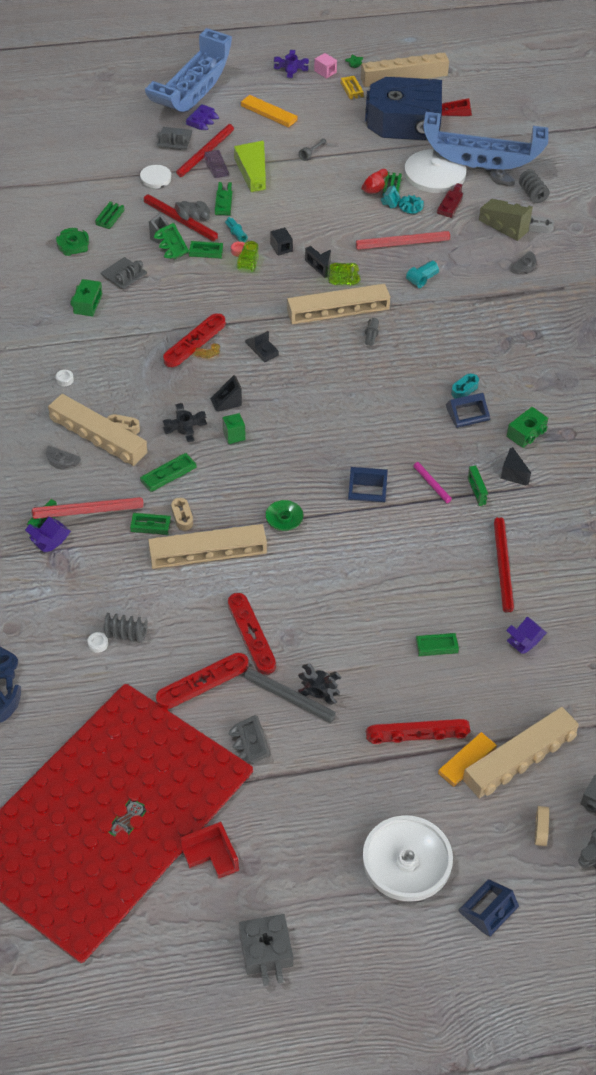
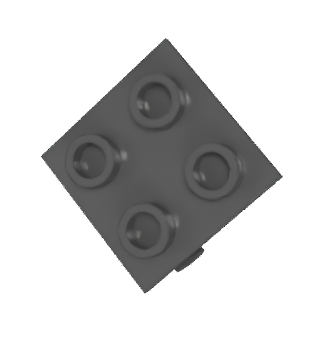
[157,127,193,150]
[100,257,147,289]

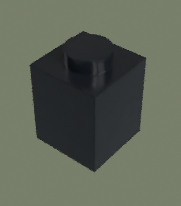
[270,227,293,256]

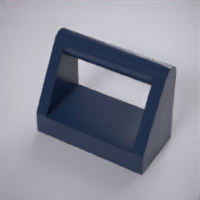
[446,393,490,428]
[348,467,388,503]
[459,879,519,937]

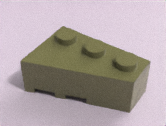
[479,199,533,241]

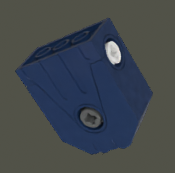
[365,77,442,140]

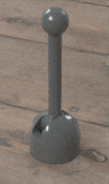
[299,138,326,161]

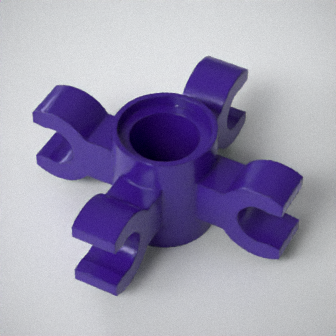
[274,50,309,78]

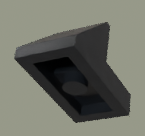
[305,245,331,278]
[245,331,279,363]

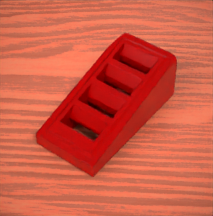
[442,98,472,116]

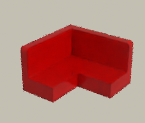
[180,822,239,879]

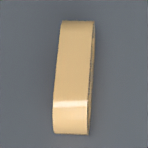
[107,414,140,434]
[171,498,193,531]
[535,806,549,846]

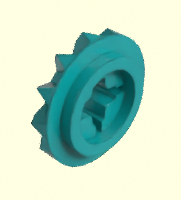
[399,194,424,214]

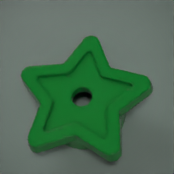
[345,54,363,68]

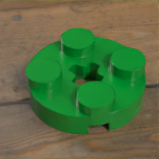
[56,228,89,256]

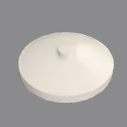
[404,149,466,193]
[363,815,453,901]

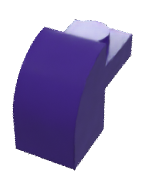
[25,516,71,552]
[506,616,547,654]

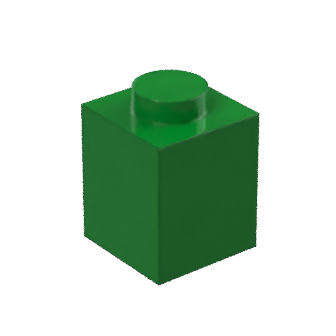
[222,413,246,444]

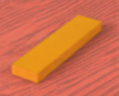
[241,95,298,128]

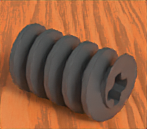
[519,169,550,203]
[104,612,148,643]

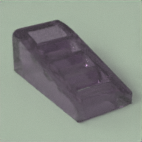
[204,150,229,178]

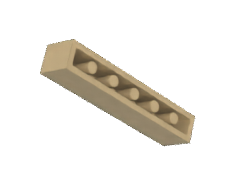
[361,53,449,87]
[287,284,390,324]
[48,394,147,466]
[148,524,267,569]
[463,707,579,799]

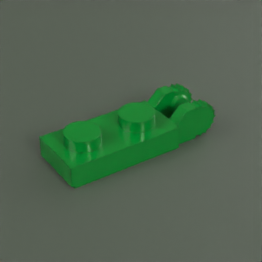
[215,182,232,216]

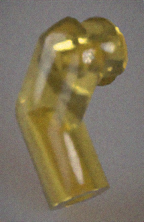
[195,343,220,359]

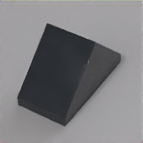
[210,375,242,412]
[500,447,531,486]

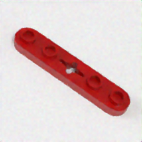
[163,313,226,367]
[228,593,276,675]
[156,653,249,710]
[365,719,471,744]

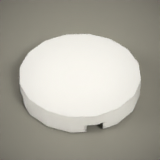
[140,165,171,189]

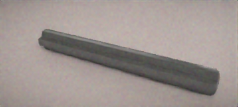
[245,668,336,723]

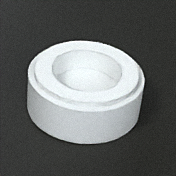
[56,370,74,386]
[87,632,108,653]

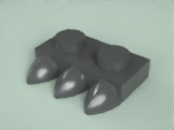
[174,201,210,220]
[228,715,271,764]

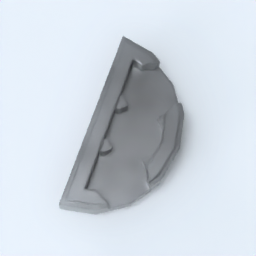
[491,169,515,186]
[511,251,536,274]
[46,445,81,469]

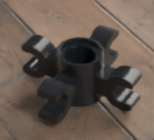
[163,403,207,442]
[298,663,341,705]

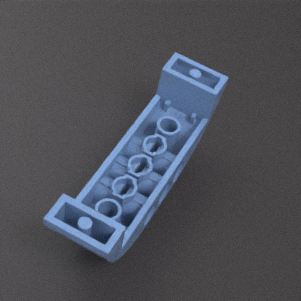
[145,28,232,112]
[423,112,548,170]

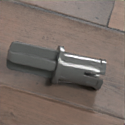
[365,318,379,346]

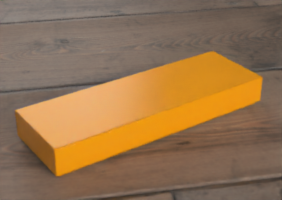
[438,732,497,787]

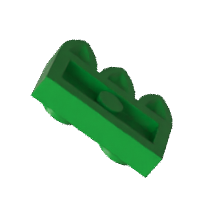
[154,223,189,260]

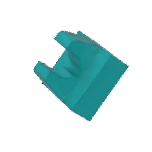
[380,185,401,209]

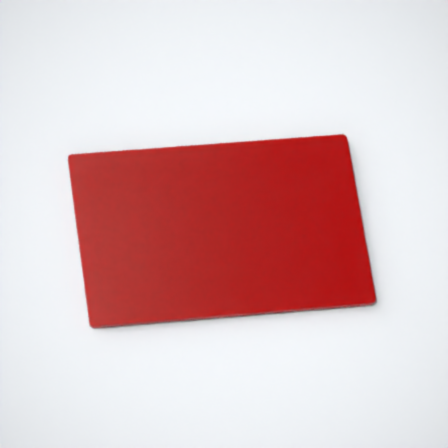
[0,684,253,963]

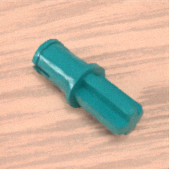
[225,217,248,242]

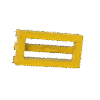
[340,76,364,100]

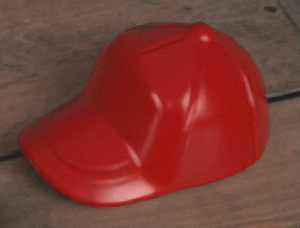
[361,168,388,194]

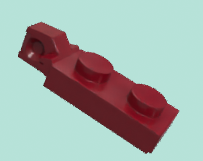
[437,183,463,218]

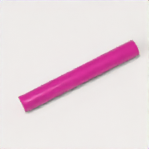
[413,462,452,503]

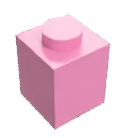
[314,53,337,79]

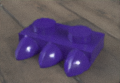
[186,104,219,130]

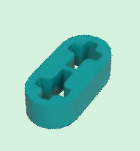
[451,373,479,399]

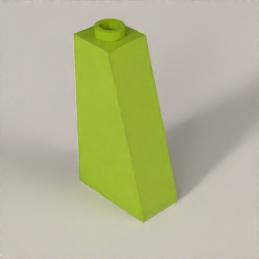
[234,141,266,192]

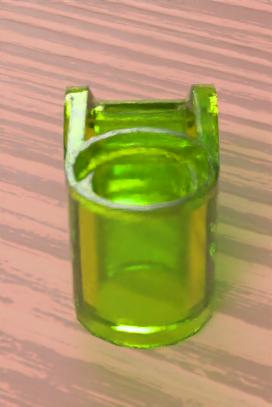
[237,241,259,272]
[328,263,361,285]

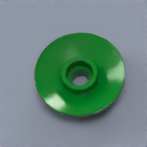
[266,500,303,531]

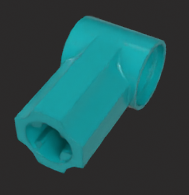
[406,260,439,288]

